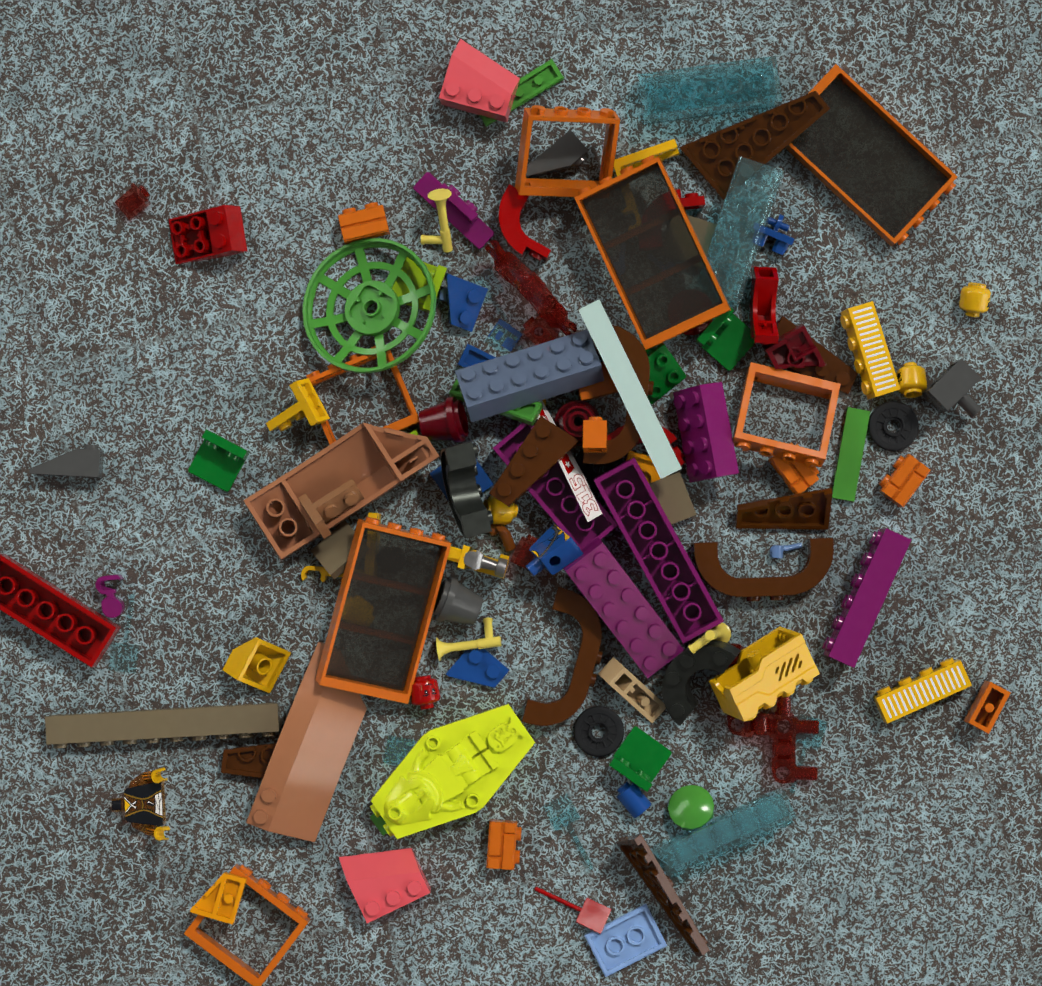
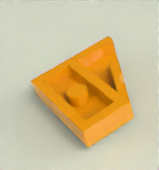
[190,872,247,925]

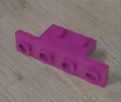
[413,172,494,249]

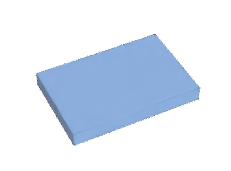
[584,904,667,977]

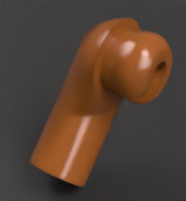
[489,524,516,551]

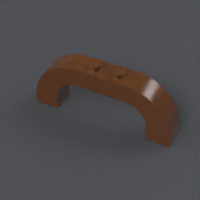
[583,325,654,464]
[693,538,834,601]
[522,587,603,726]

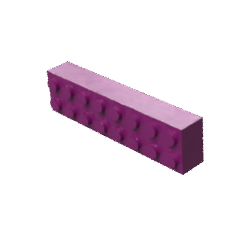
[593,457,724,643]

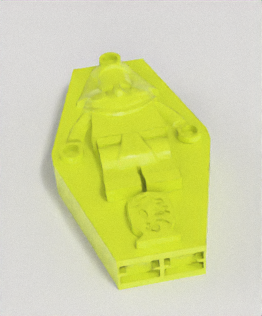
[370,704,535,839]

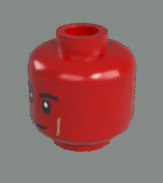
[410,675,441,710]

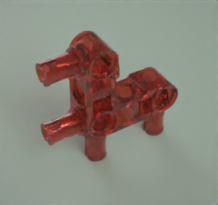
[485,240,577,336]
[726,695,819,784]

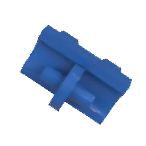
[752,214,795,255]

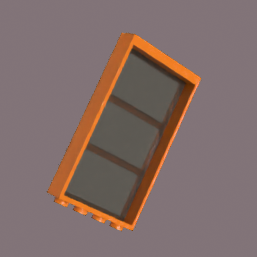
[785,64,958,247]
[574,155,731,350]
[315,517,452,704]

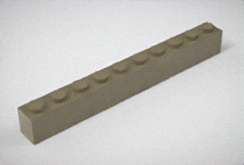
[45,702,281,748]

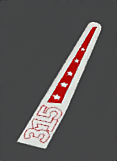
[537,400,602,522]

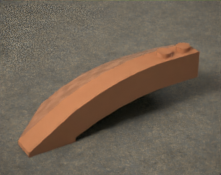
[243,422,440,561]
[246,641,367,842]

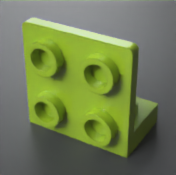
[392,257,447,313]

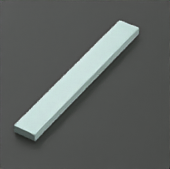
[579,299,682,479]

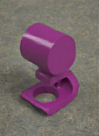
[95,574,125,618]

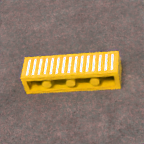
[840,301,900,400]
[873,657,972,724]

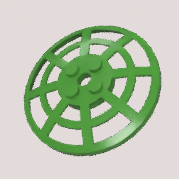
[302,238,436,373]

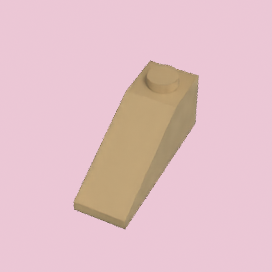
[598,657,666,723]

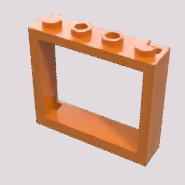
[515,105,620,198]
[306,346,419,445]
[733,362,841,467]
[184,864,310,986]

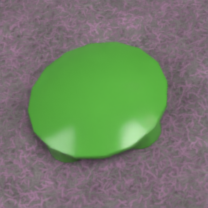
[668,785,714,831]

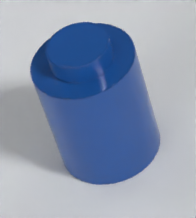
[616,781,651,818]

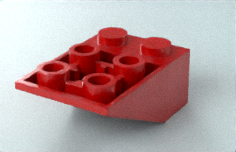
[168,205,248,265]

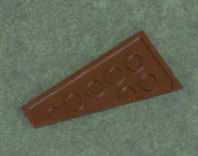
[679,91,831,200]
[616,834,710,956]

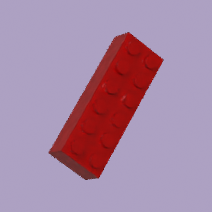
[0,554,121,668]

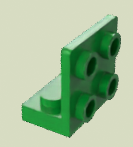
[695,307,755,371]
[642,343,686,404]
[188,429,250,492]
[608,726,672,792]

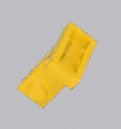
[266,378,330,432]

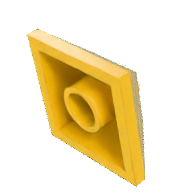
[222,637,291,693]

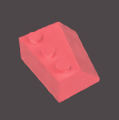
[439,39,520,123]
[339,848,431,923]

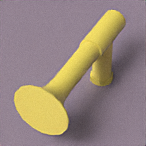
[421,188,453,253]
[436,617,502,661]
[688,622,731,654]

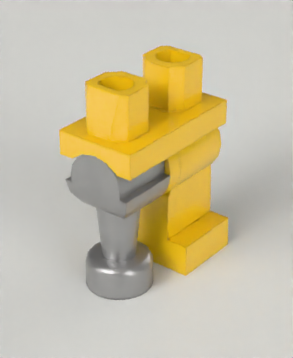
[447,545,510,579]

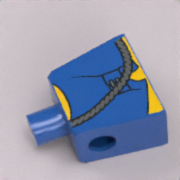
[525,524,584,577]

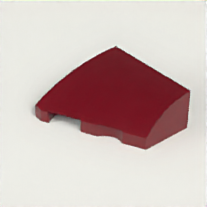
[762,324,826,369]

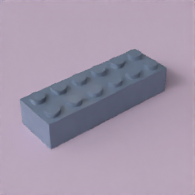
[455,329,604,422]

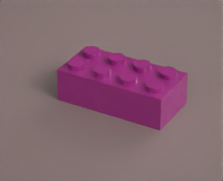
[673,382,739,483]

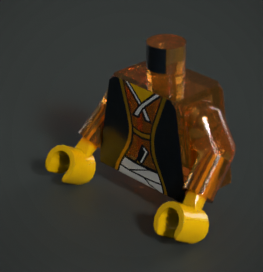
[112,767,170,841]

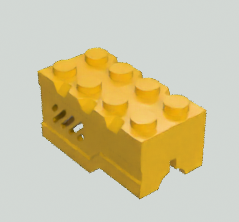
[709,626,820,722]

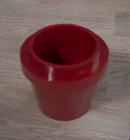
[419,396,468,443]
[555,400,600,447]

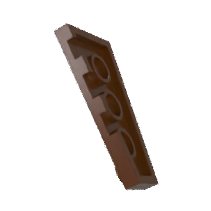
[764,315,858,395]
[489,416,580,507]
[736,488,833,530]
[221,743,276,778]

